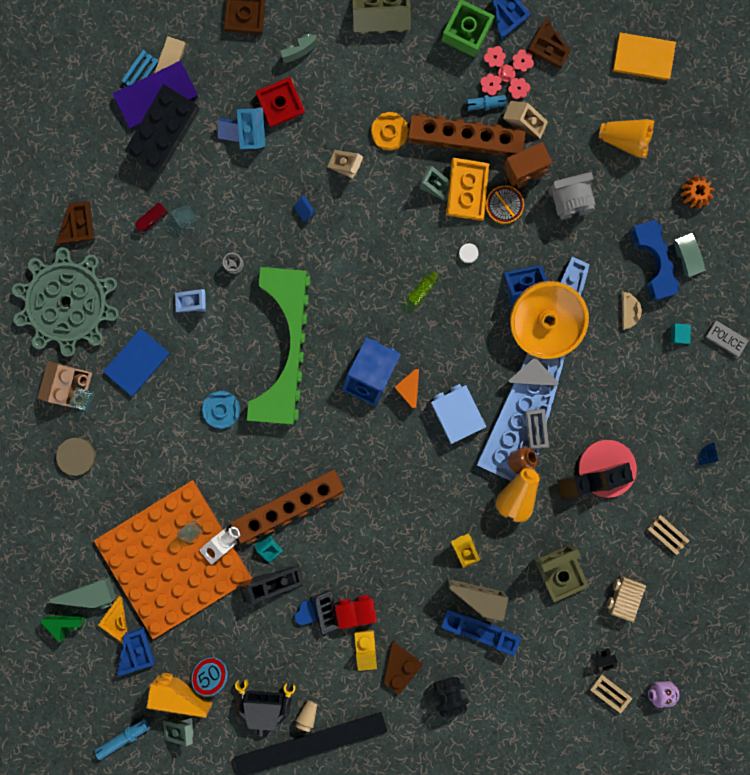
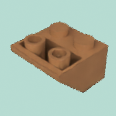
[37,361,92,409]

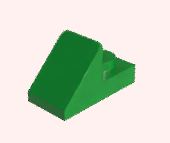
[41,616,85,643]

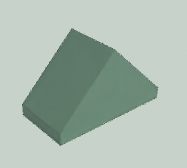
[420,165,449,201]

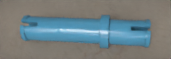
[94,718,150,760]

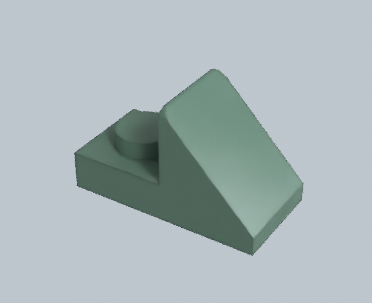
[163,718,193,746]

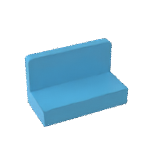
[237,108,265,149]

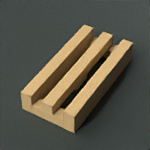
[647,515,690,555]
[589,673,633,714]

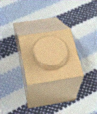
[503,101,548,139]

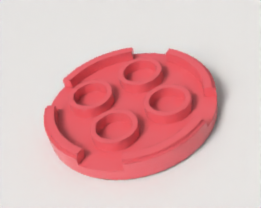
[578,440,637,498]

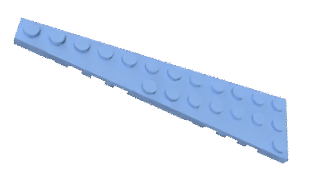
[476,257,590,481]

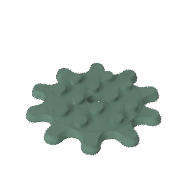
[12,247,119,357]

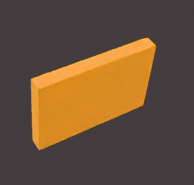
[613,33,676,81]
[446,158,489,221]

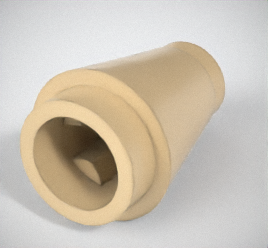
[295,700,318,732]

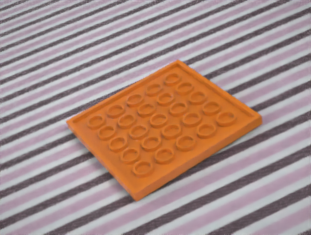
[94,480,252,639]

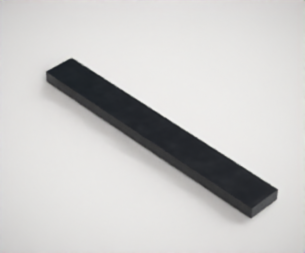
[234,712,387,775]

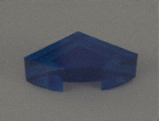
[698,442,719,465]

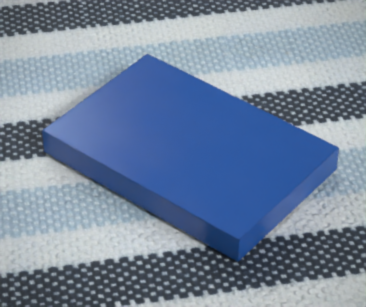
[103,328,171,397]

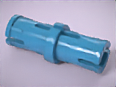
[467,95,506,112]

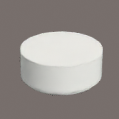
[459,243,478,263]

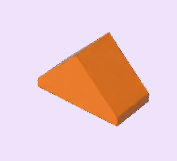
[394,369,419,408]

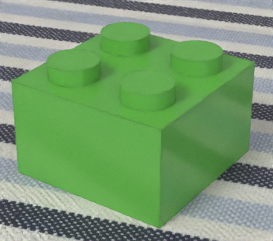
[442,0,495,58]

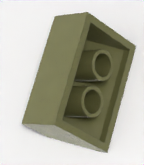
[353,0,411,34]

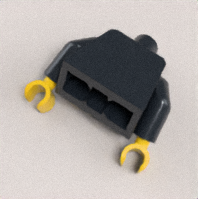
[235,679,295,737]

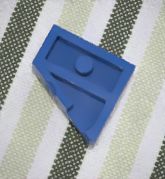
[491,0,531,39]
[118,627,155,676]

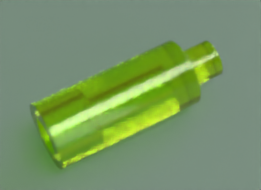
[407,271,439,307]

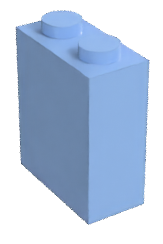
[430,384,486,444]

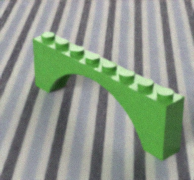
[247,267,311,424]

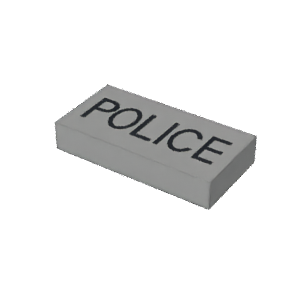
[705,320,749,357]

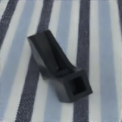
[557,462,634,499]

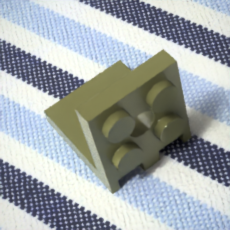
[534,543,589,602]

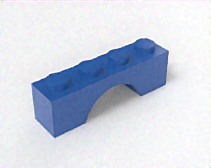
[630,220,679,301]

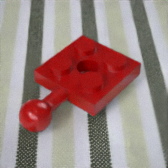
[255,77,306,128]

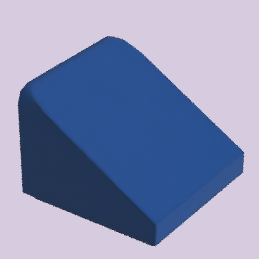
[294,196,315,222]

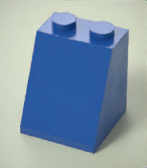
[342,337,401,406]

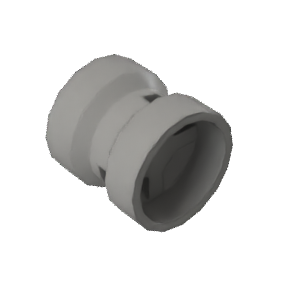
[223,252,244,274]

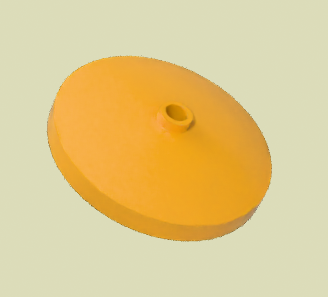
[510,281,589,359]

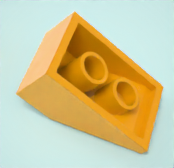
[147,673,212,718]

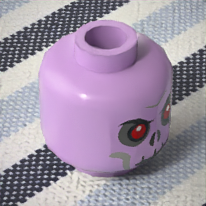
[648,681,679,708]

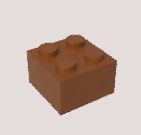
[503,142,552,188]

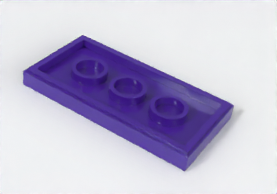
[112,60,199,129]

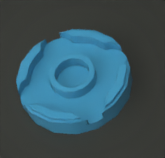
[202,391,241,429]

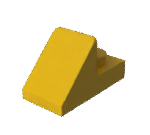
[451,533,480,568]
[355,630,377,671]

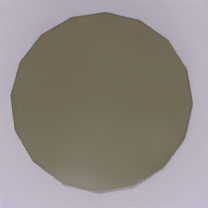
[56,438,96,476]

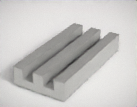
[525,409,549,449]

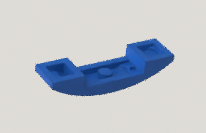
[441,609,521,656]

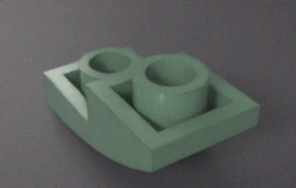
[281,34,318,64]
[674,233,705,277]

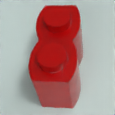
[335,594,377,629]

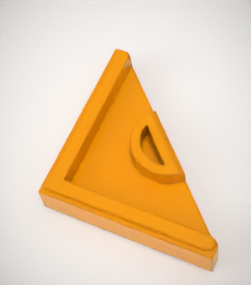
[98,596,127,644]

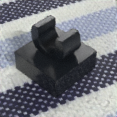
[596,648,618,673]

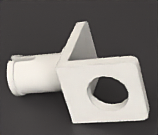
[200,527,240,564]

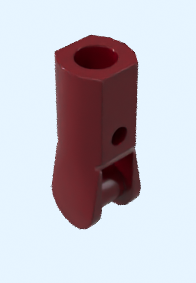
[135,202,168,232]

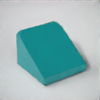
[671,323,691,344]
[254,534,283,563]

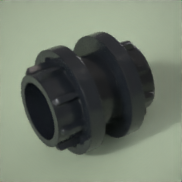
[431,676,469,718]

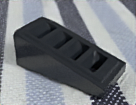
[309,591,339,635]

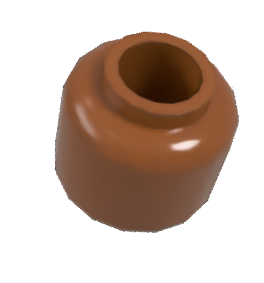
[508,447,538,474]

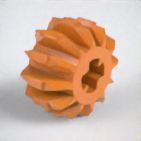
[680,176,715,209]

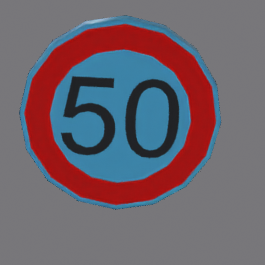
[191,657,228,697]

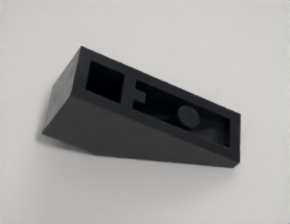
[239,566,304,604]

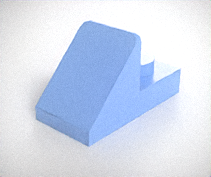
[175,289,206,313]

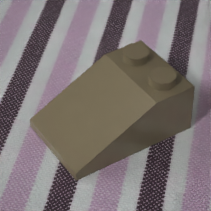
[447,579,508,623]

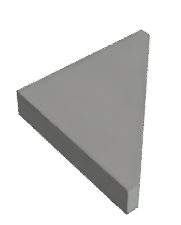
[508,357,559,386]

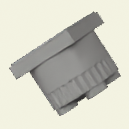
[548,172,596,220]

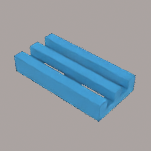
[121,50,159,86]

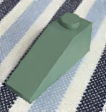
[49,577,117,609]

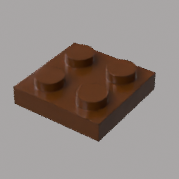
[224,0,266,35]

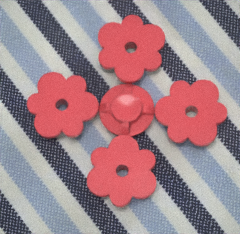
[480,46,534,99]

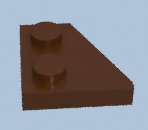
[528,17,571,69]
[56,201,95,245]
[384,640,423,695]

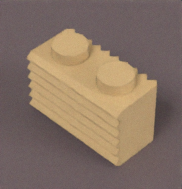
[607,575,646,622]

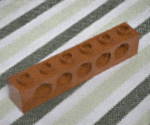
[408,114,526,157]
[231,469,345,544]

